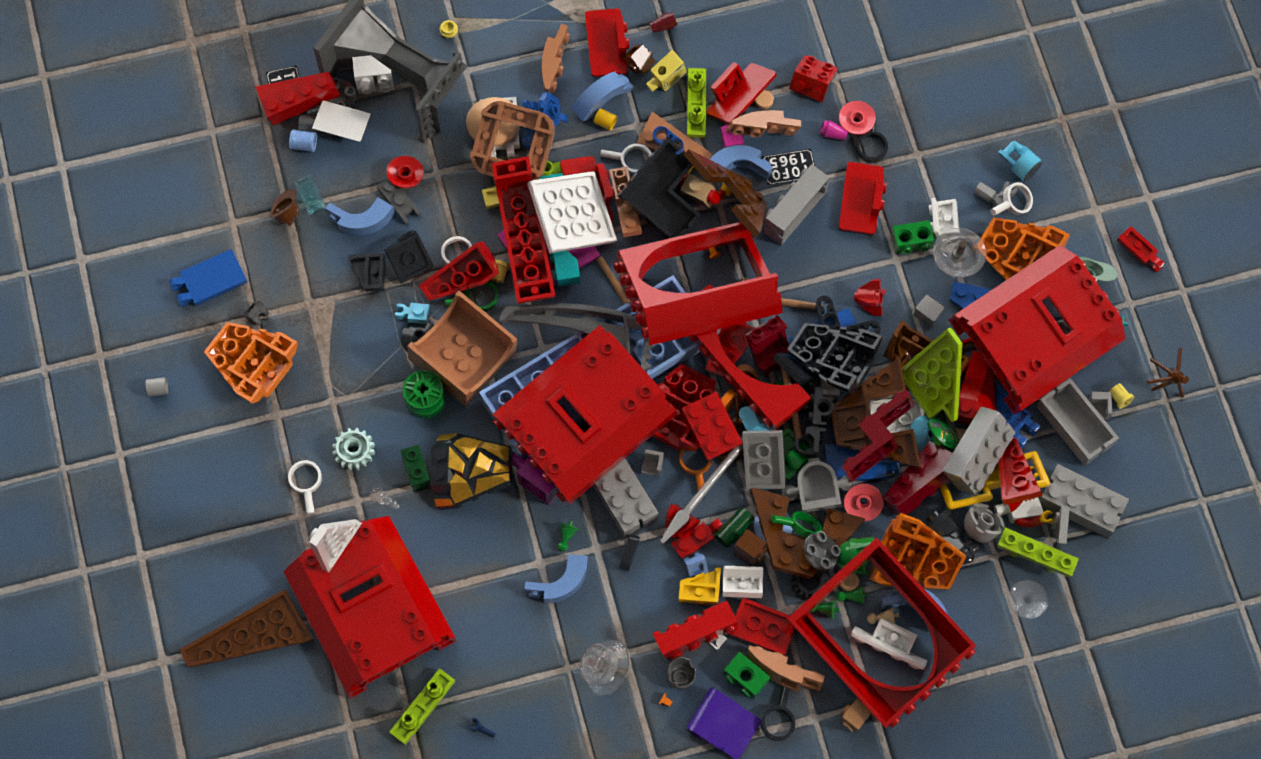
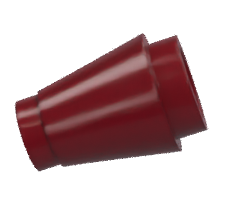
[650,12,677,33]

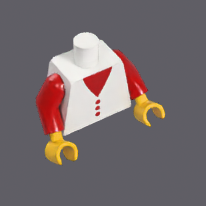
[994,466,1054,529]

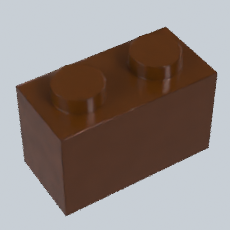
[733,529,767,567]

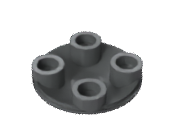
[328,78,357,108]
[804,531,841,571]

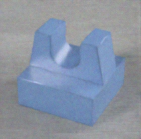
[684,552,708,578]

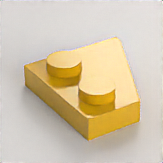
[678,567,721,605]

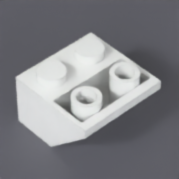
[352,55,395,95]

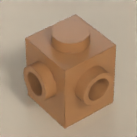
[840,699,872,733]

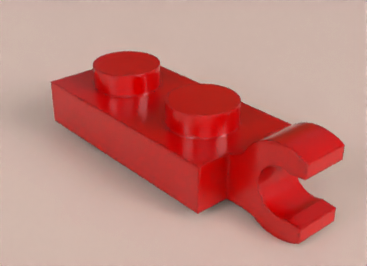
[1117,226,1164,272]
[671,518,723,561]

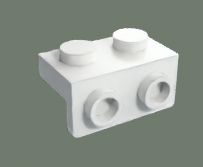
[929,198,960,239]
[723,566,763,598]

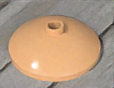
[466,97,521,147]

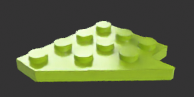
[902,328,962,422]

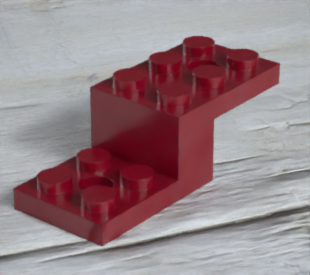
[842,389,915,483]

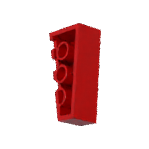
[255,72,341,126]
[652,600,739,660]

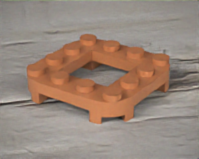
[470,101,555,180]

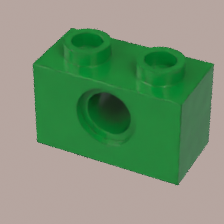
[723,652,770,699]

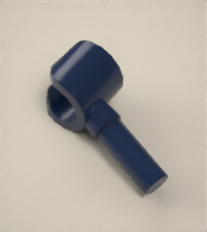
[468,718,496,737]

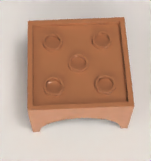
[407,291,517,407]

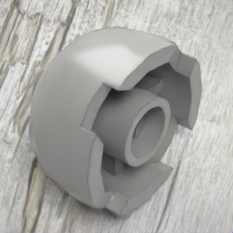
[963,503,1004,543]

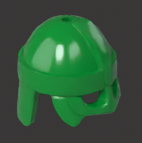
[836,537,874,575]

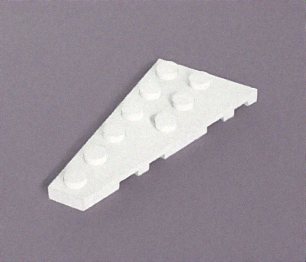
[309,519,362,573]

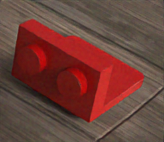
[789,55,837,102]

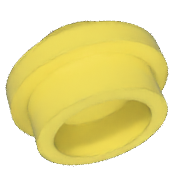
[440,20,458,38]

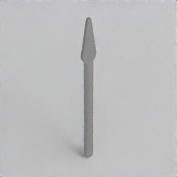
[661,436,743,544]

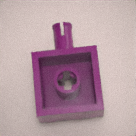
[512,451,557,506]

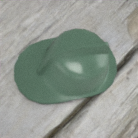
[1079,257,1118,284]

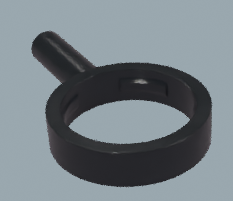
[856,113,888,163]
[760,686,796,741]

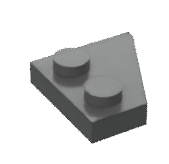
[1050,506,1070,544]

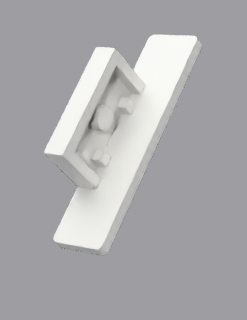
[851,618,927,670]

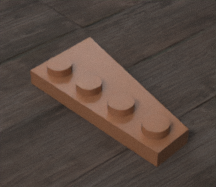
[637,112,712,169]

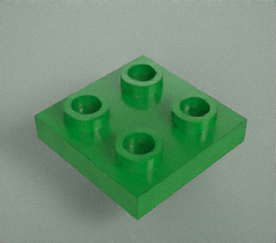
[782,428,812,481]

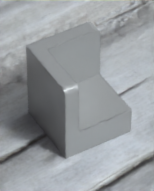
[913,294,944,328]
[1088,392,1112,420]
[641,449,664,478]

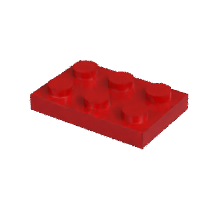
[681,391,743,461]
[728,598,795,656]

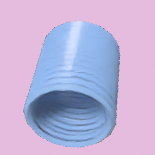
[289,129,317,152]

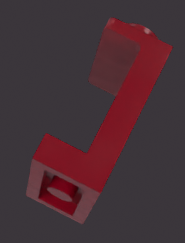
[745,315,789,375]

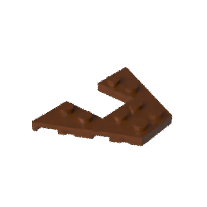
[684,149,767,238]
[831,356,921,468]
[750,487,865,580]

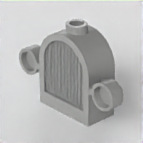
[782,458,855,513]

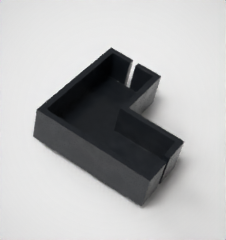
[617,137,701,239]

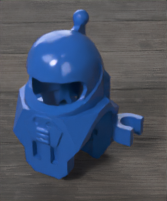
[520,92,568,155]

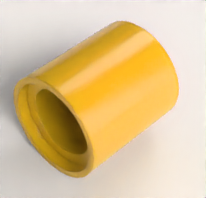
[594,108,617,131]

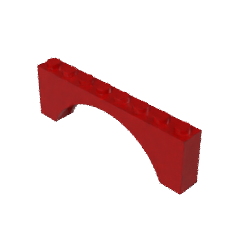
[688,284,811,431]

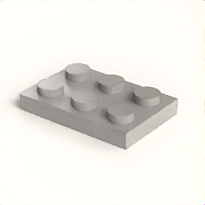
[742,430,786,489]

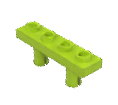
[687,68,706,138]
[997,527,1079,578]
[389,668,456,745]

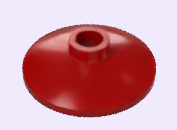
[386,156,424,189]

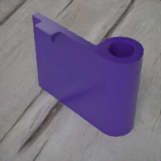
[685,687,761,759]

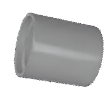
[146,377,168,397]

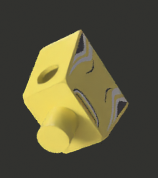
[645,50,687,92]

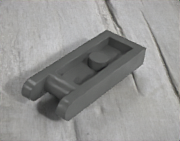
[377,178,421,224]

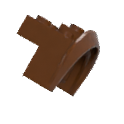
[883,321,970,377]

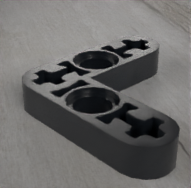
[815,295,881,335]

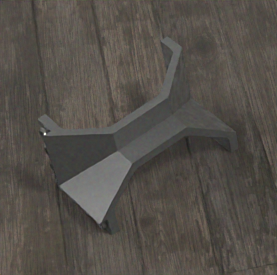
[313,0,468,143]

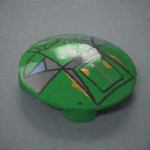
[927,418,960,451]

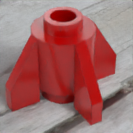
[854,279,886,316]
[664,503,700,538]

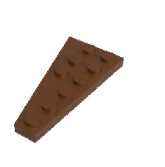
[179,589,314,668]

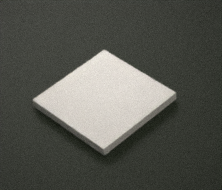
[527,171,617,253]

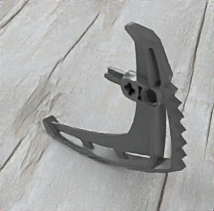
[499,304,653,371]

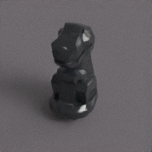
[926,508,979,565]

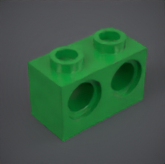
[891,220,934,254]

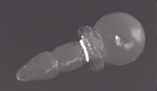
[369,487,399,509]

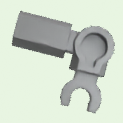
[974,181,1018,207]

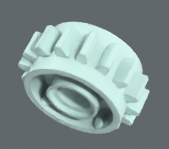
[332,428,375,471]

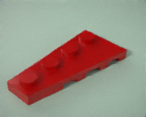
[999,437,1043,505]

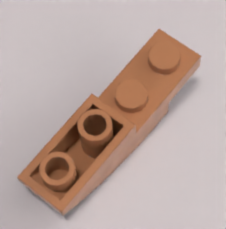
[542,24,570,94]
[726,110,801,138]
[609,167,642,238]
[746,646,825,692]

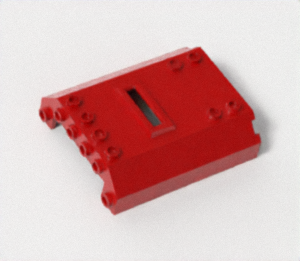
[948,245,1125,415]
[492,325,676,505]
[283,516,456,699]

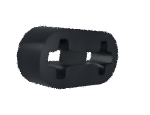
[619,534,640,572]

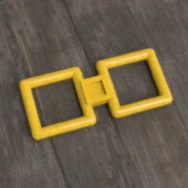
[940,451,1050,510]

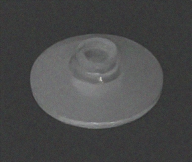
[1008,580,1048,619]

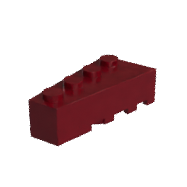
[882,441,952,515]

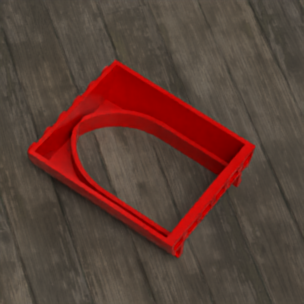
[614,222,782,346]
[787,537,976,728]

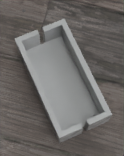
[764,164,830,246]
[1036,378,1119,466]
[942,406,1015,496]
[593,459,659,538]
[1039,464,1129,539]

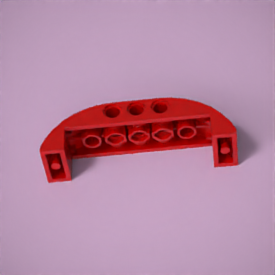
[491,156,556,304]

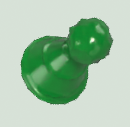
[557,521,579,552]
[836,585,868,605]
[810,600,840,620]

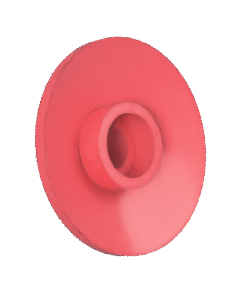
[839,101,876,135]
[844,484,883,521]

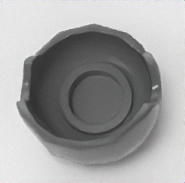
[666,656,696,690]

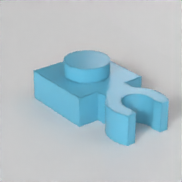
[395,303,430,324]

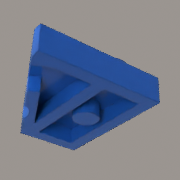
[949,281,991,309]

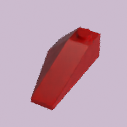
[418,241,499,301]
[954,351,996,425]

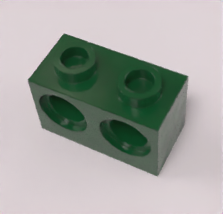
[400,444,430,492]

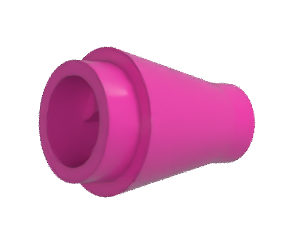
[819,120,848,141]

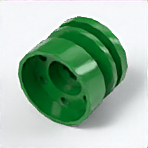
[403,370,446,419]

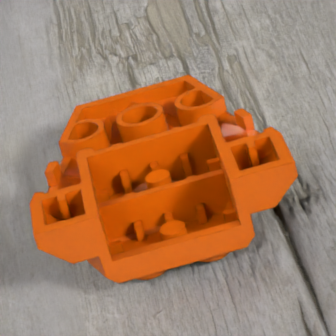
[975,217,1070,280]
[204,322,298,404]
[869,513,966,589]

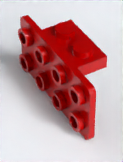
[585,8,629,77]
[706,62,777,124]
[560,156,615,223]
[839,162,887,235]

